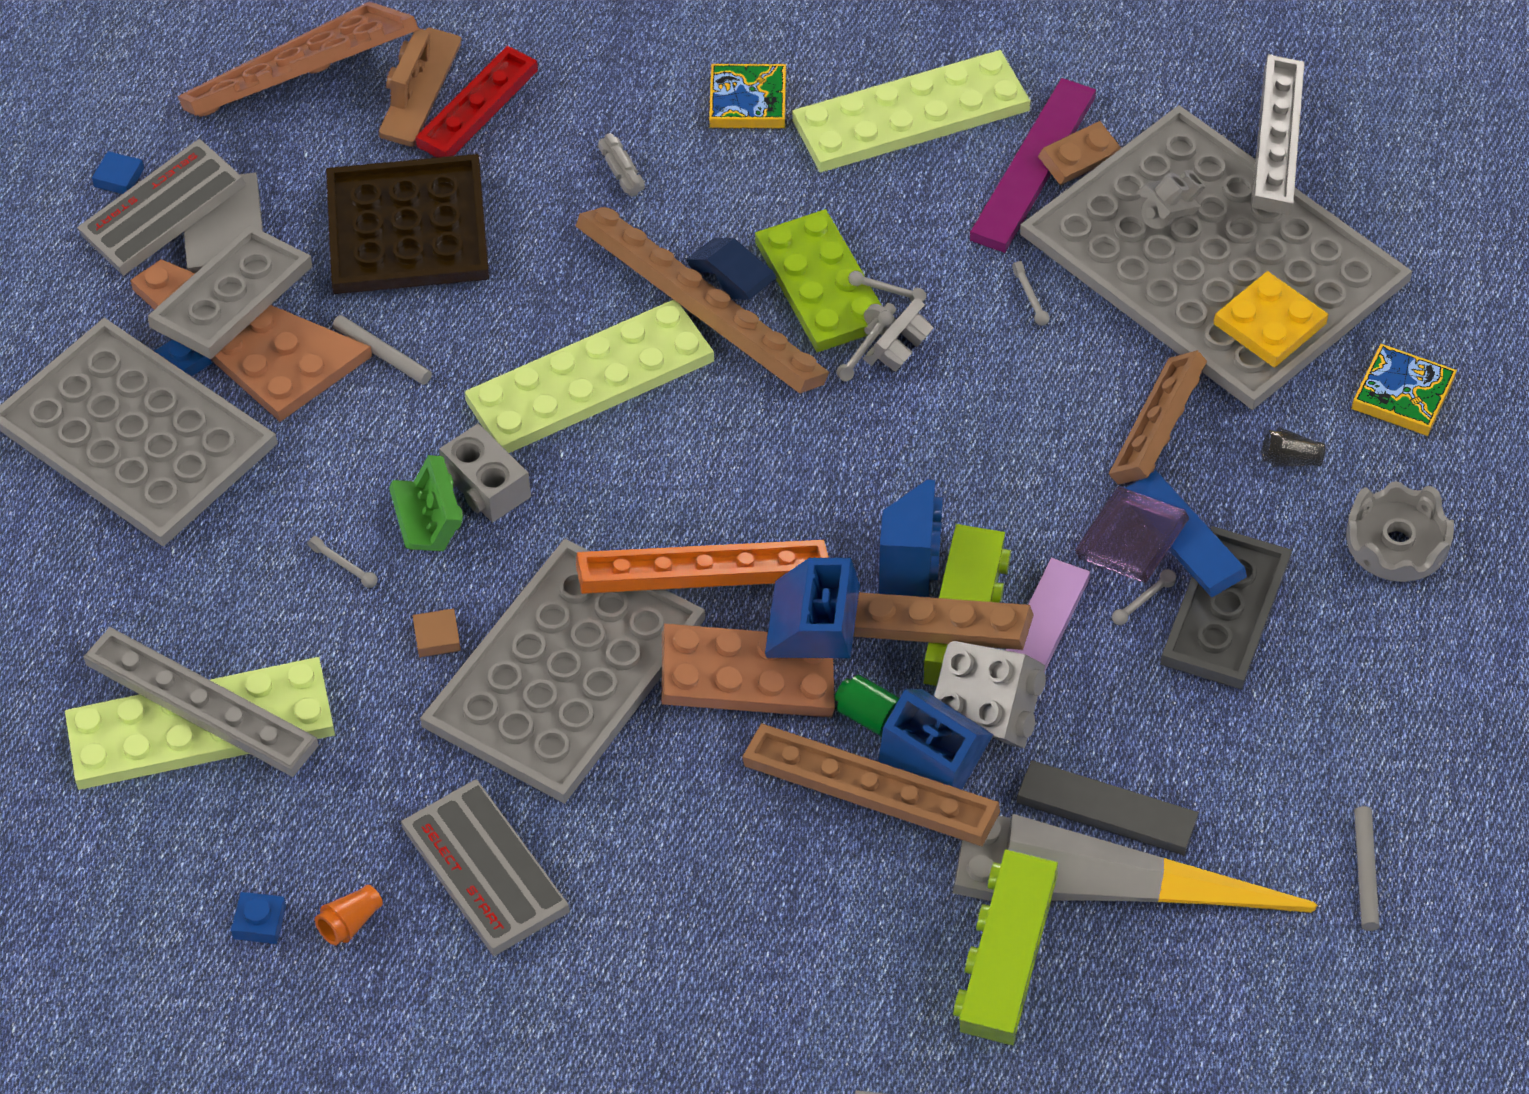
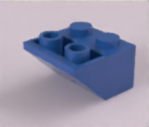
[879,479,943,597]
[765,558,860,658]
[878,689,994,789]

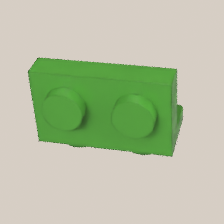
[389,455,463,551]

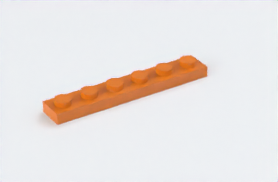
[576,540,829,594]

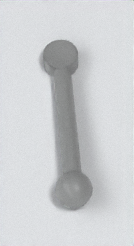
[1012,261,1050,326]
[848,271,927,302]
[837,310,893,382]
[307,536,378,588]
[1112,569,1177,625]

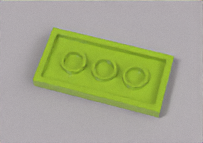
[755,209,882,353]

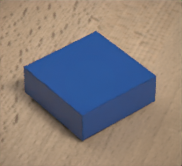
[92,151,144,194]

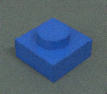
[155,339,212,376]
[231,892,287,944]

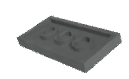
[1160,526,1292,690]

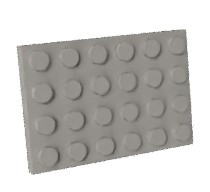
[0,318,278,547]
[420,538,705,804]

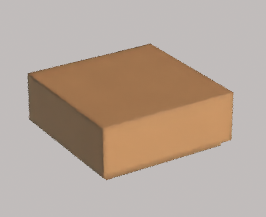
[412,608,461,658]

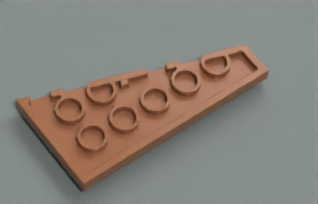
[177,1,419,116]
[130,259,372,422]

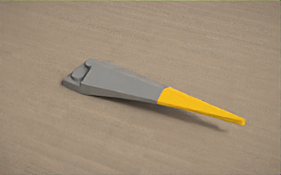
[953,814,1317,913]

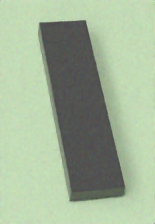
[1017,760,1199,856]

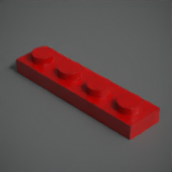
[416,45,538,158]

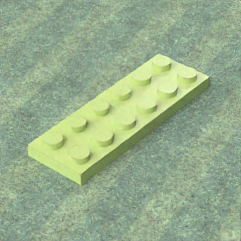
[792,50,1030,173]
[464,300,714,453]
[65,657,335,790]

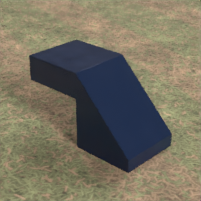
[686,238,777,300]

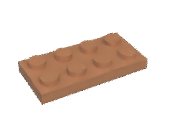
[662,623,835,718]

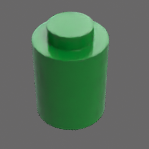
[835,675,900,737]

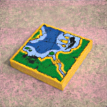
[709,64,786,128]
[1351,344,1457,436]

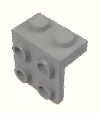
[934,641,1046,749]

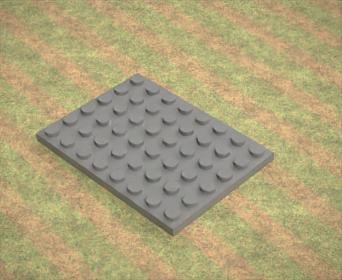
[1020,105,1412,410]

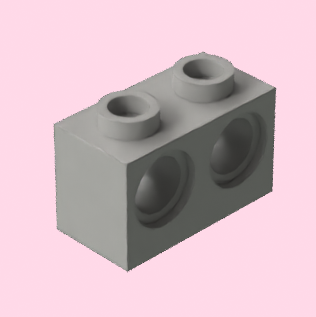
[439,423,531,523]

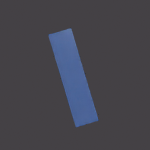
[1121,470,1247,598]

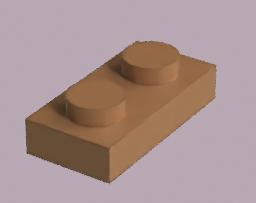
[1038,121,1121,185]

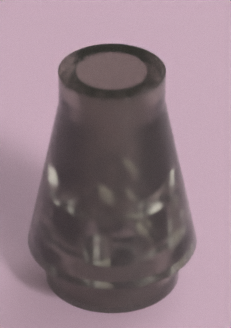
[1262,427,1325,467]

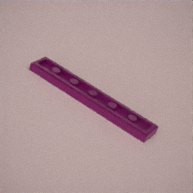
[970,78,1096,253]

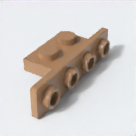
[379,28,462,147]

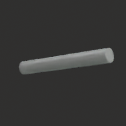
[332,315,432,385]
[1354,806,1380,931]

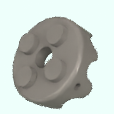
[1346,481,1454,582]

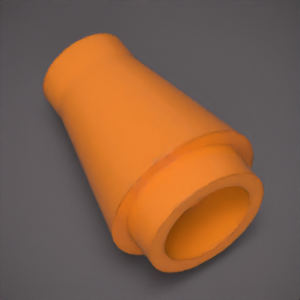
[315,885,383,945]

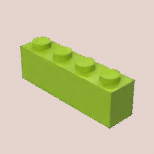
[923,524,1011,686]
[953,849,1058,1046]

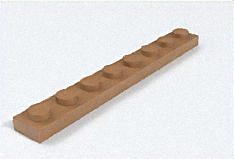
[575,207,829,393]

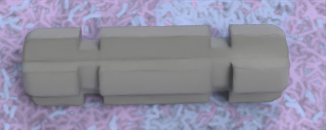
[598,133,645,197]

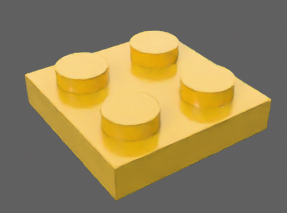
[1214,271,1328,368]

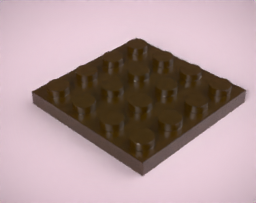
[326,154,490,294]

